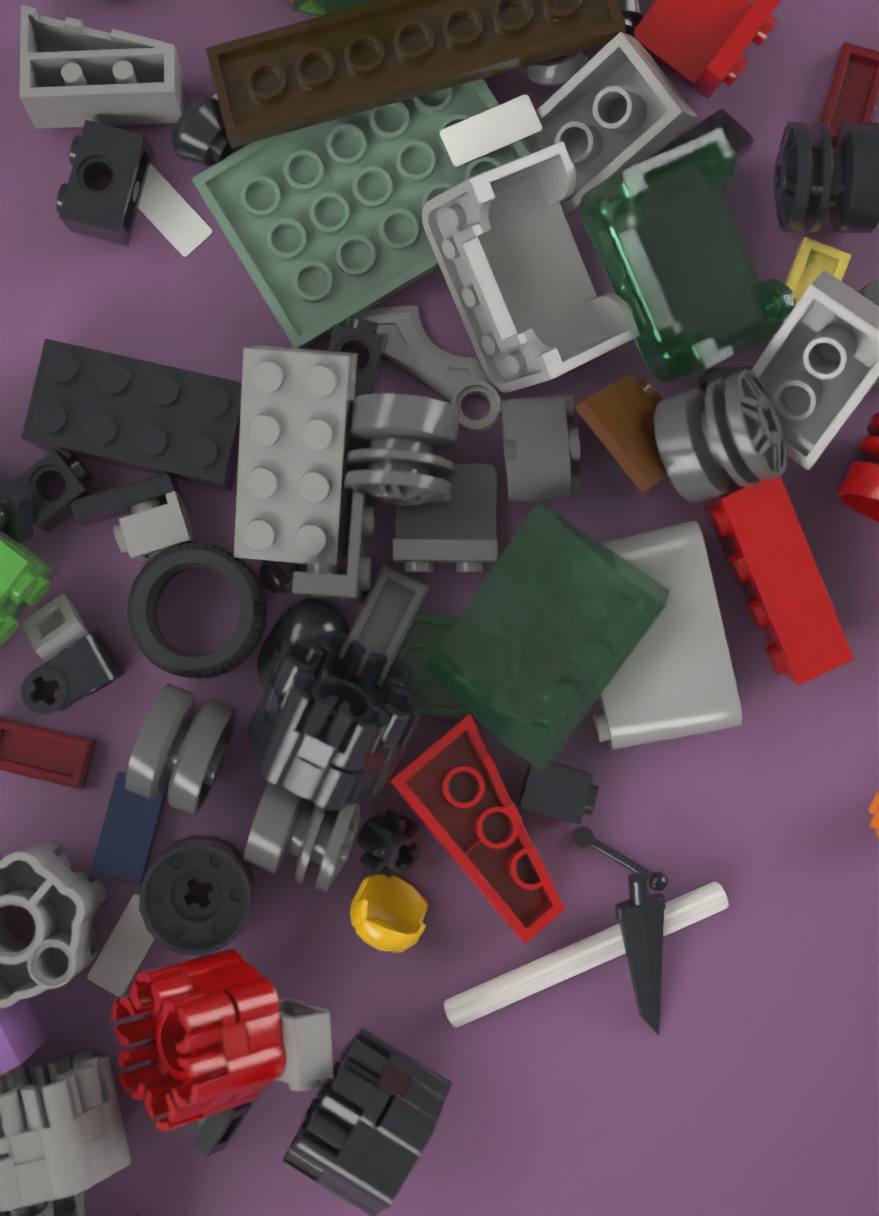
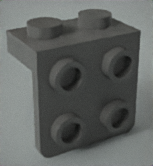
[393,463,498,574]

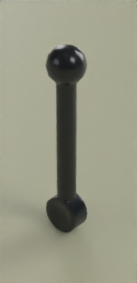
[573,826,668,892]

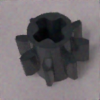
[358,809,421,878]

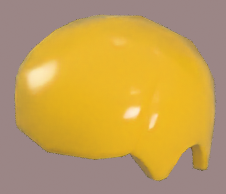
[350,872,428,953]

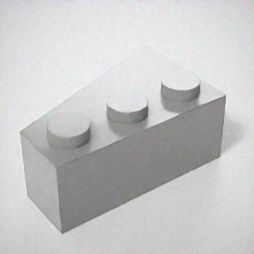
[19,5,185,129]

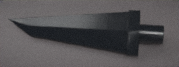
[615,873,666,1036]

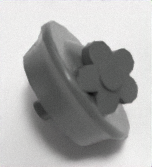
[528,51,588,86]

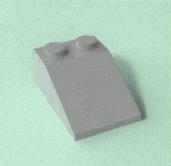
[521,31,698,216]
[751,270,879,471]

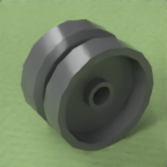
[125,684,237,816]

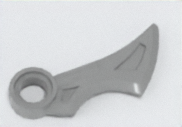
[325,306,501,434]

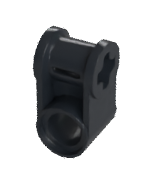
[21,629,126,714]

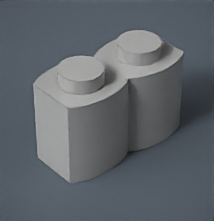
[274,998,333,1091]

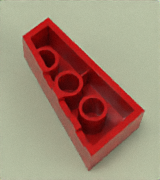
[701,477,854,686]
[389,713,565,944]

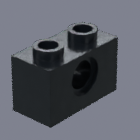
[56,120,154,246]

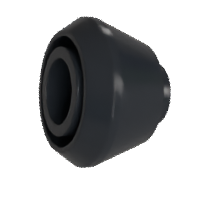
[171,98,235,166]

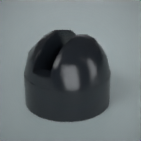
[260,560,301,594]

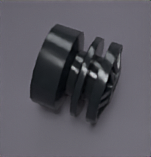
[774,122,879,233]
[139,835,254,956]

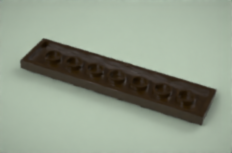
[206,0,626,148]

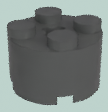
[500,394,581,502]

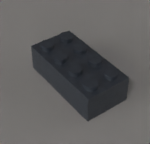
[21,338,242,491]

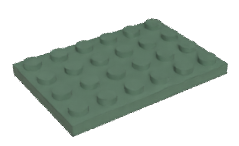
[191,78,530,349]

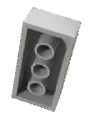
[234,345,358,565]

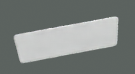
[440,94,542,167]
[138,164,212,257]
[87,894,155,997]

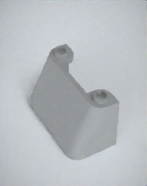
[422,141,640,393]
[560,520,743,750]

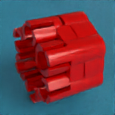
[111,949,286,1132]

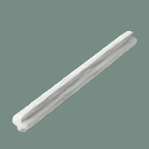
[444,882,729,1028]

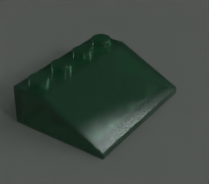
[425,501,670,772]

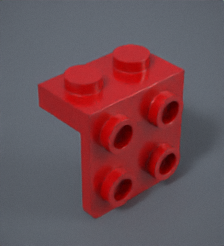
[632,0,781,99]

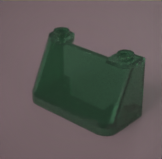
[580,128,796,381]

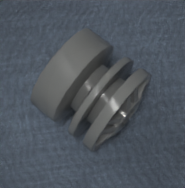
[654,369,787,503]
[343,393,460,506]
[243,781,361,892]

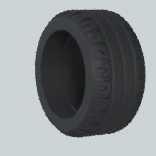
[127,543,267,678]

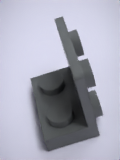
[292,491,377,602]

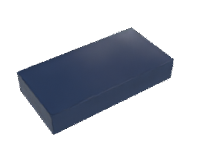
[91,772,169,885]

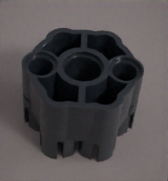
[248,631,424,811]
[282,1027,452,1216]

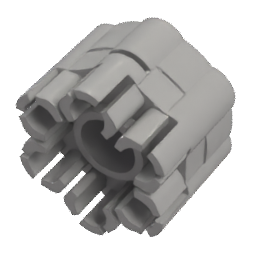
[0,841,107,1008]
[0,1051,132,1212]

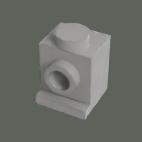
[113,491,197,562]

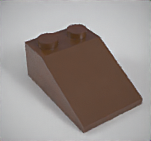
[575,374,668,494]

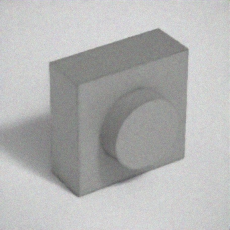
[22,593,88,663]

